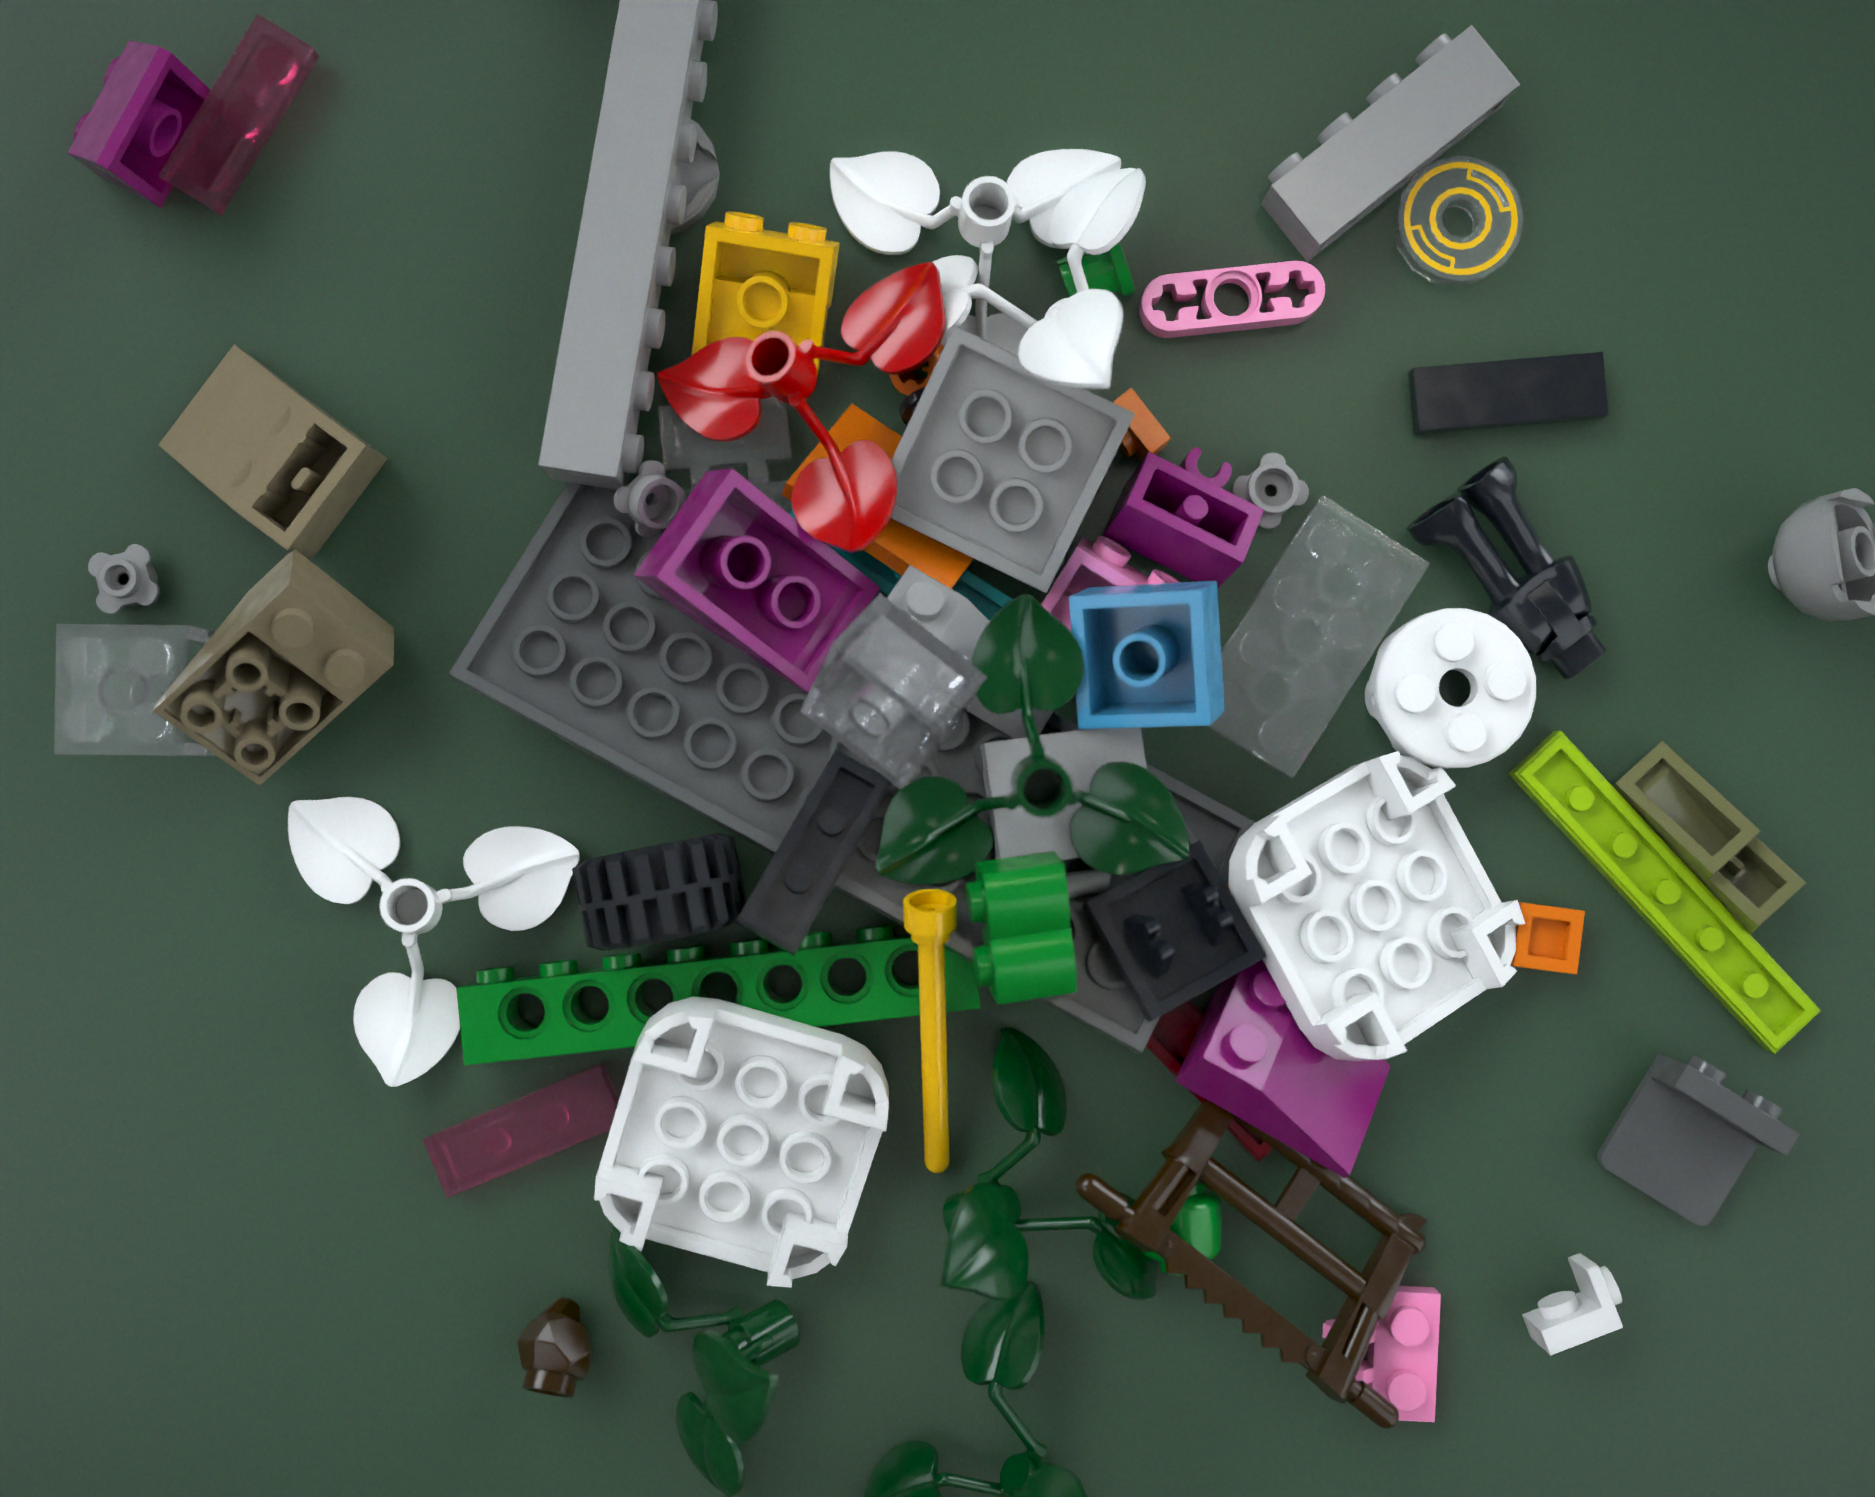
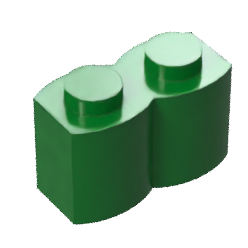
[965,851,1077,1005]

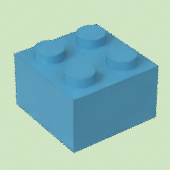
[1069,581,1225,729]

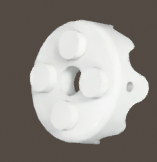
[1364,608,1536,769]

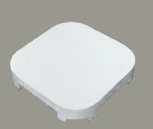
[1228,751,1525,1061]
[594,997,889,1288]

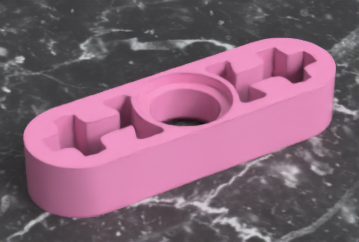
[1139,261,1325,338]

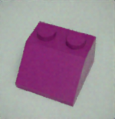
[68,40,221,208]

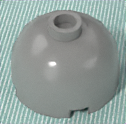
[1768,488,1875,622]

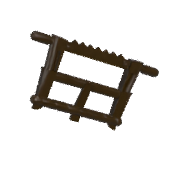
[1076,1099,1427,1429]

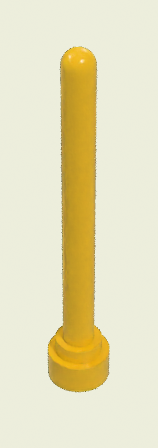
[903,889,957,1173]

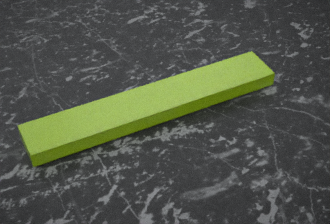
[1508,731,1821,1054]

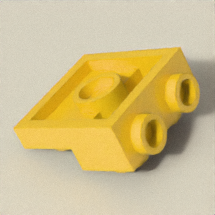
[692,212,840,375]

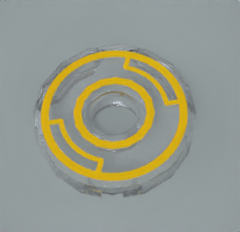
[1394,155,1524,285]

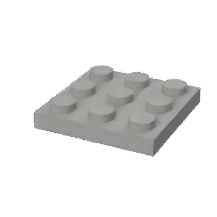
[890,325,1135,593]

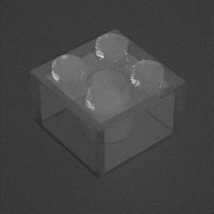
[800,594,987,789]
[54,624,215,756]

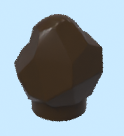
[517,1297,593,1398]

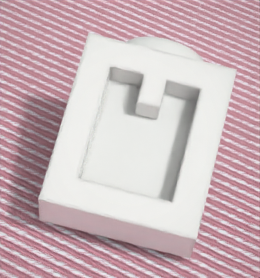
[1522,1253,1623,1356]

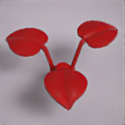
[657,262,946,553]

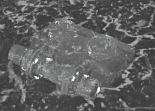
[658,396,793,506]

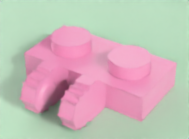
[1322,1286,1441,1422]

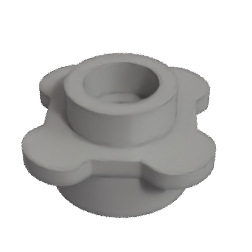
[1232,453,1309,529]
[614,460,685,538]
[88,544,160,614]

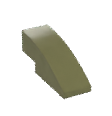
[1614,741,1806,934]

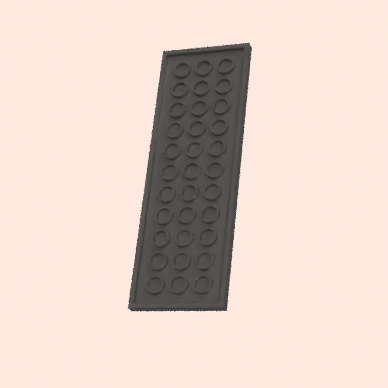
[448,482,1256,1054]

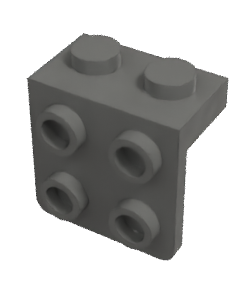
[1597,1053,1800,1226]

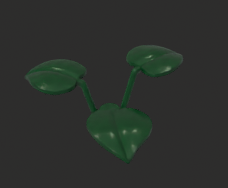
[876,594,1190,885]
[940,1027,1158,1300]
[608,1226,800,1497]
[864,1281,1086,1497]

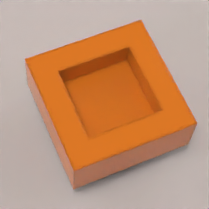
[1113,388,1171,462]
[1511,902,1585,975]

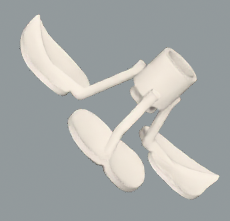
[830,149,1121,363]
[933,168,1146,389]
[288,797,580,1087]

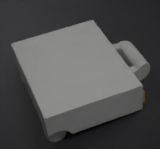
[980,727,1147,899]

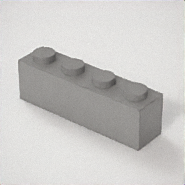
[1261,25,1521,262]

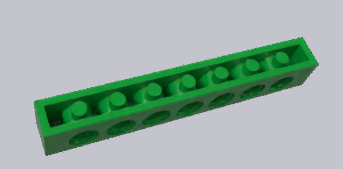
[456,924,981,1066]

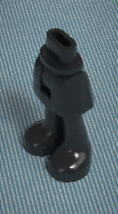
[1407,456,1606,680]

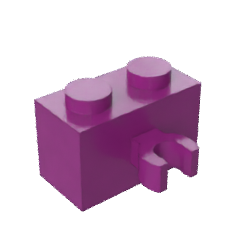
[1103,447,1264,589]

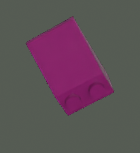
[633,468,880,693]
[1175,959,1391,1178]

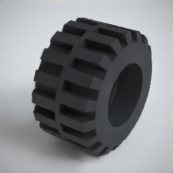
[572,833,747,951]

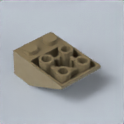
[159,344,388,559]
[153,548,394,786]

